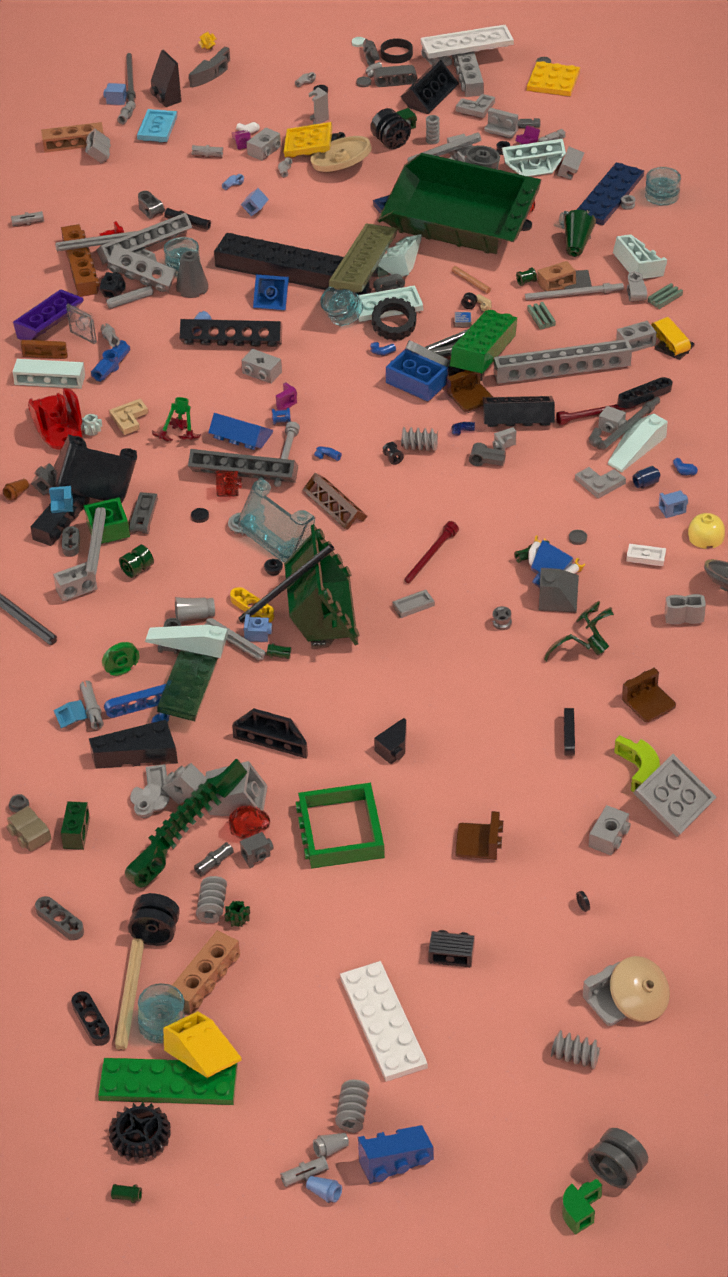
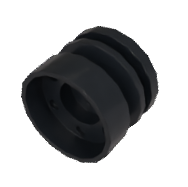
[370,108,411,149]

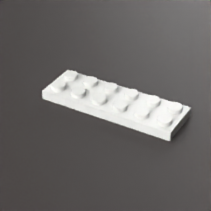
[421,25,514,59]
[340,961,428,1082]

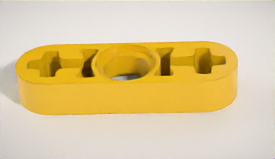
[230,587,274,623]

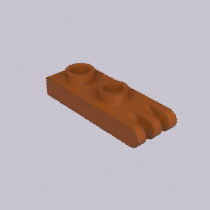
[21,340,68,359]

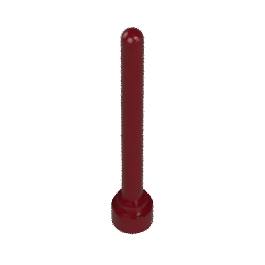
[556,404,637,426]
[404,521,459,583]

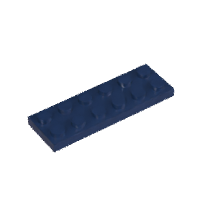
[577,162,644,225]

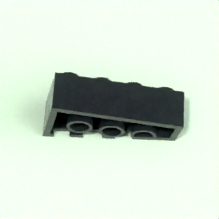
[89,719,178,769]

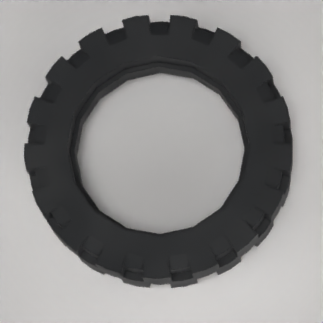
[372,297,417,341]

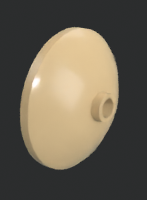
[610,956,670,1022]

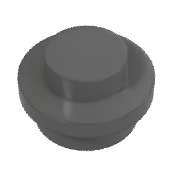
[9,794,29,813]

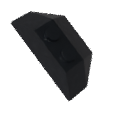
[232,708,308,759]

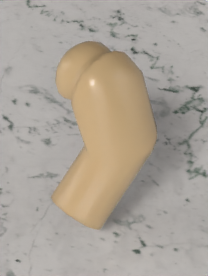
[477,294,492,312]

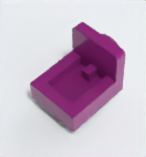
[515,125,540,145]

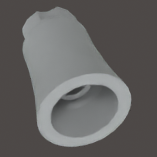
[175,597,215,622]

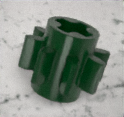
[224,901,250,927]

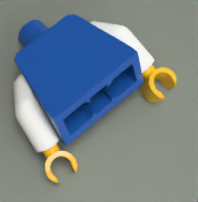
[529,535,586,588]

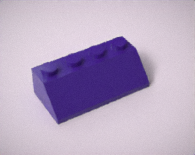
[13,289,84,340]

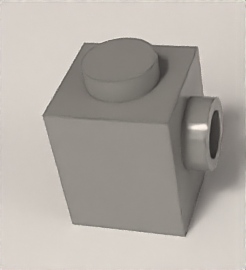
[598,406,627,434]

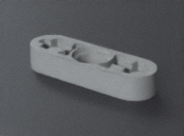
[405,340,451,367]

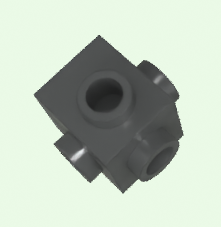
[31,463,57,495]

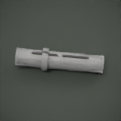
[100,323,120,347]
[80,681,104,730]

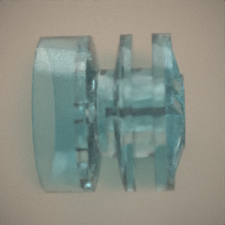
[138,983,185,1043]

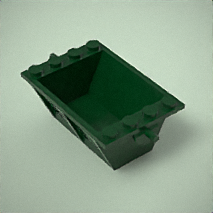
[284,524,360,646]

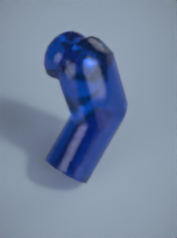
[451,422,475,436]

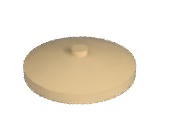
[311,136,372,172]

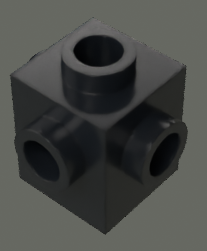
[99,272,126,298]

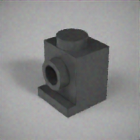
[240,832,274,868]

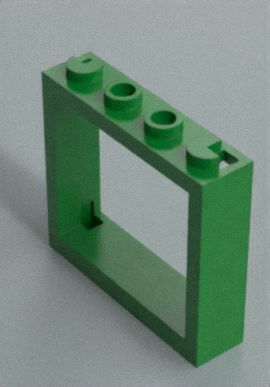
[295,782,385,869]

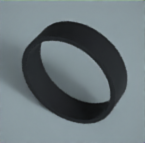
[381,38,413,64]

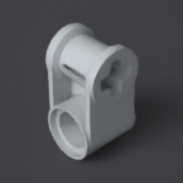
[627,272,647,302]

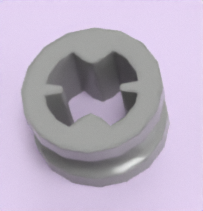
[621,195,635,210]

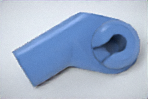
[222,174,244,190]

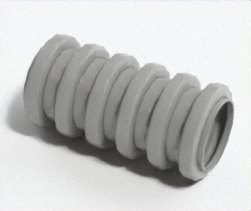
[426,115,440,144]

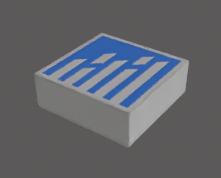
[455,312,471,327]

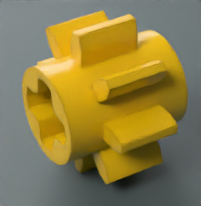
[198,32,217,50]

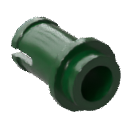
[267,643,291,659]
[111,1184,142,1204]

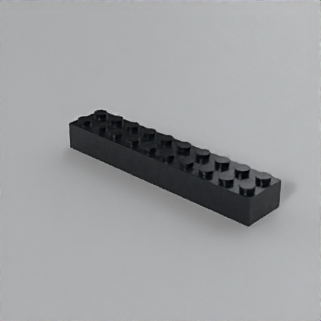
[214,233,378,295]

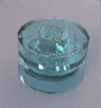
[645,167,681,205]
[163,237,201,277]
[320,287,363,326]

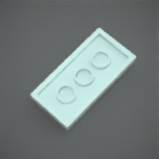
[351,285,424,322]

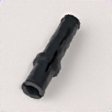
[164,208,211,230]

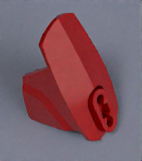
[28,388,82,450]

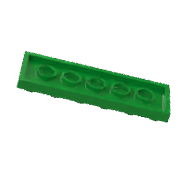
[98,1058,238,1105]

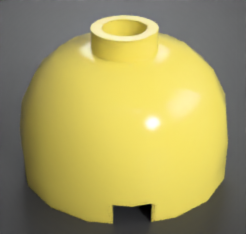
[688,513,725,549]

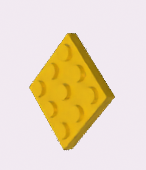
[527,61,580,97]
[284,122,333,157]

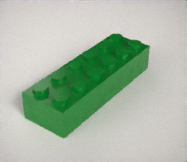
[450,310,518,374]

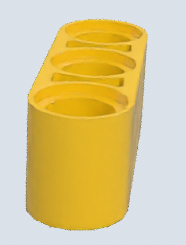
[651,317,691,356]

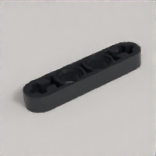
[617,377,673,409]

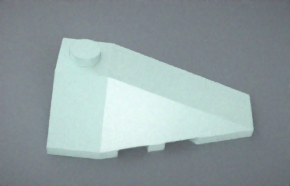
[378,234,422,277]
[608,414,668,473]
[145,625,228,658]

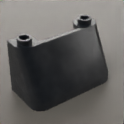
[54,435,137,503]

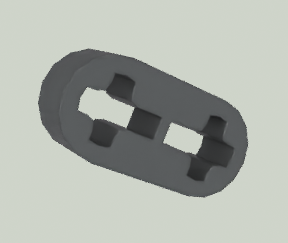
[373,274,405,292]
[62,526,80,557]

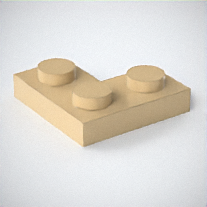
[109,399,148,435]

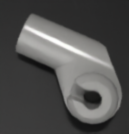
[365,62,382,77]
[295,72,316,87]
[278,157,293,178]

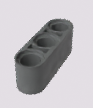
[373,65,418,87]

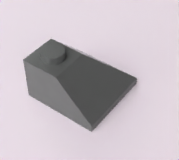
[539,568,579,613]

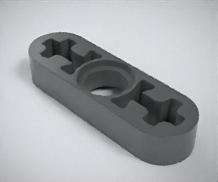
[35,896,84,940]

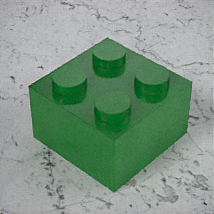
[84,498,130,544]

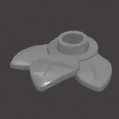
[130,782,170,818]

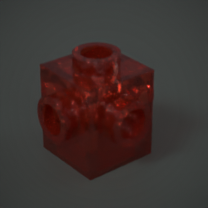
[216,471,242,497]

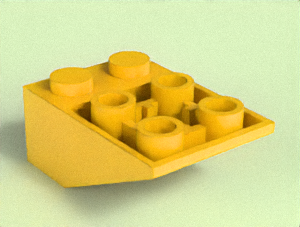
[163,1011,242,1078]

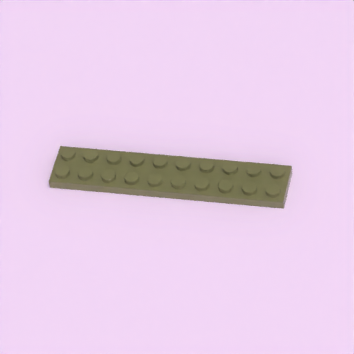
[329,223,397,292]

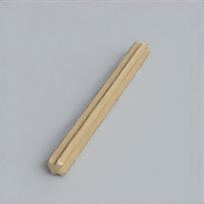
[115,938,144,1050]

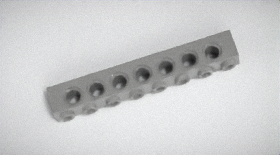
[494,339,632,384]

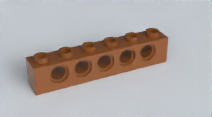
[61,224,99,297]

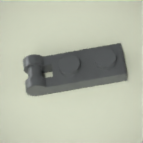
[129,492,158,534]

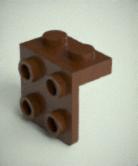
[447,370,493,412]
[622,667,676,723]
[455,811,504,860]

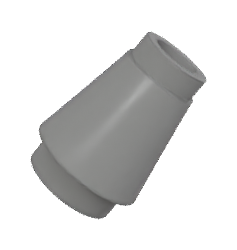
[313,1133,349,1158]

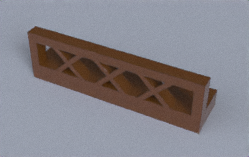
[303,473,367,530]

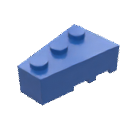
[358,1125,434,1184]

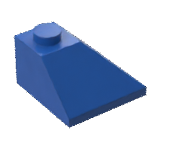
[253,274,289,310]

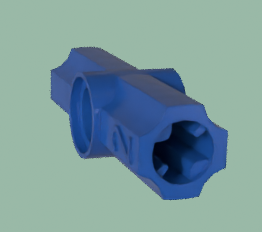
[91,340,130,382]

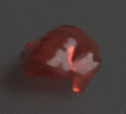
[227,805,270,840]

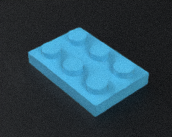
[137,109,177,142]

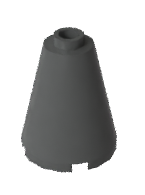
[176,251,209,298]

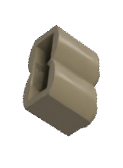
[7,806,52,852]

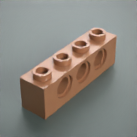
[41,122,104,153]
[167,930,240,1014]

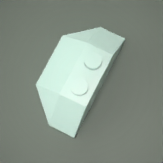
[502,139,566,177]

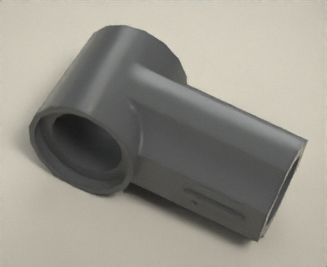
[469,443,506,466]

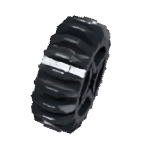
[109,1102,171,1163]

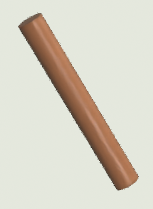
[452,266,491,294]

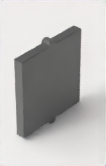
[564,270,592,289]

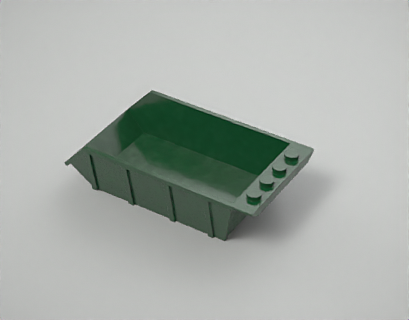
[377,153,542,254]

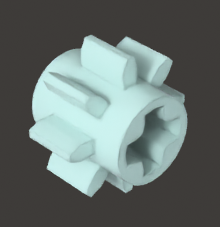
[81,414,102,436]

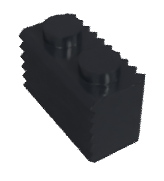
[428,930,475,968]

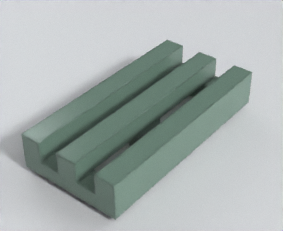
[648,283,683,309]
[527,302,556,329]

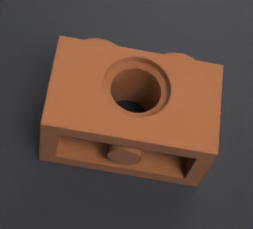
[537,261,576,292]

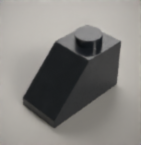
[374,718,407,764]

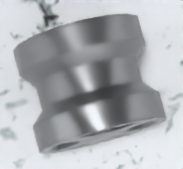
[492,606,512,630]

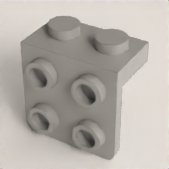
[583,962,626,1026]

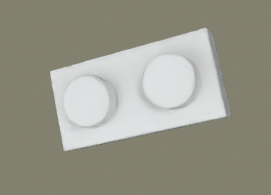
[626,544,666,566]

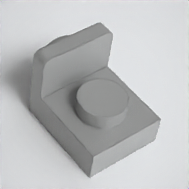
[492,427,516,451]

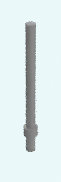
[525,283,624,300]

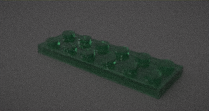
[157,650,219,722]

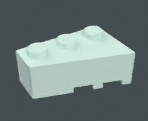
[613,235,667,279]

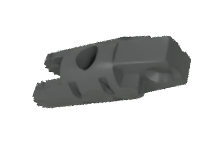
[363,39,380,66]

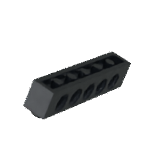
[179,319,282,347]

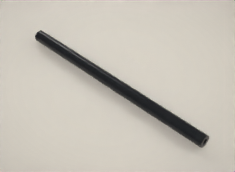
[239,544,335,623]

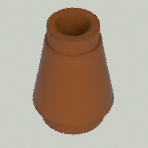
[3,478,29,500]

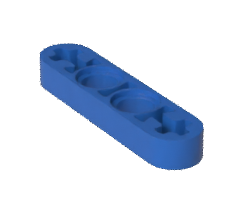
[104,683,180,718]

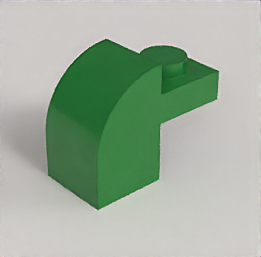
[562,1178,602,1235]

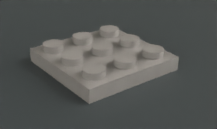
[633,754,717,837]

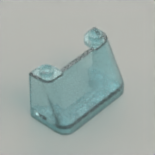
[238,477,315,562]

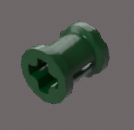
[516,267,537,286]

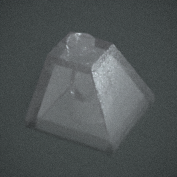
[66,304,97,344]

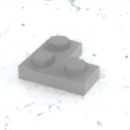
[456,94,495,118]
[575,467,626,499]

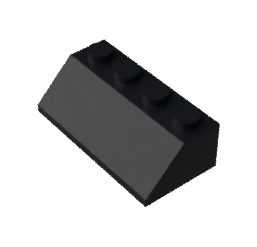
[400,60,459,114]
[482,396,555,427]

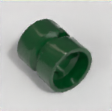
[119,544,154,578]

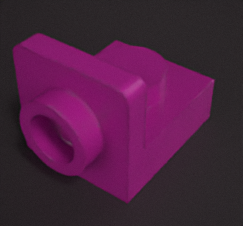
[232,130,251,150]
[276,382,297,410]

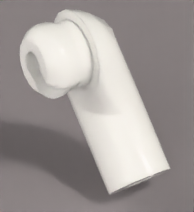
[236,122,260,134]

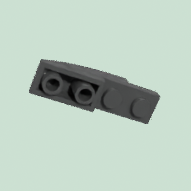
[188,46,230,88]

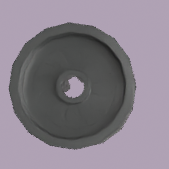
[465,145,500,170]
[588,1128,649,1188]

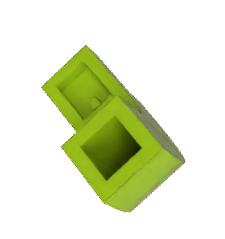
[614,735,660,792]

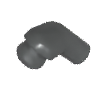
[589,428,603,449]

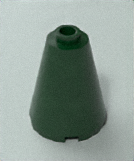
[564,209,596,257]

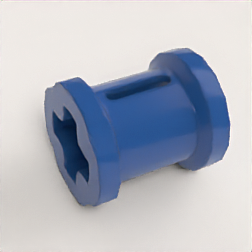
[272,408,291,425]

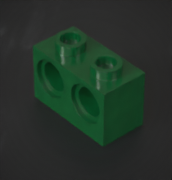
[61,801,90,850]

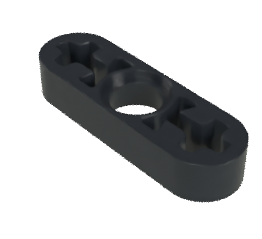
[564,708,575,756]
[71,991,111,1046]

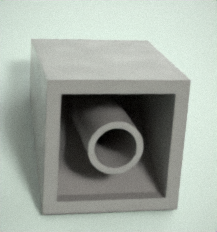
[205,761,267,818]

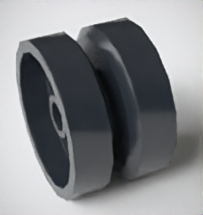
[128,893,180,946]

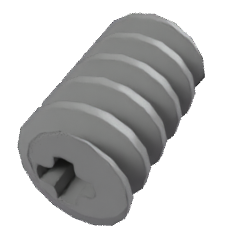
[401,427,438,451]
[196,876,227,923]
[551,1030,600,1069]
[335,1079,370,1133]

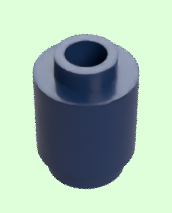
[632,466,661,488]

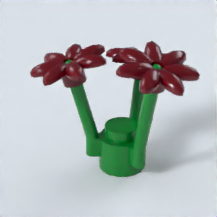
[152,397,201,442]

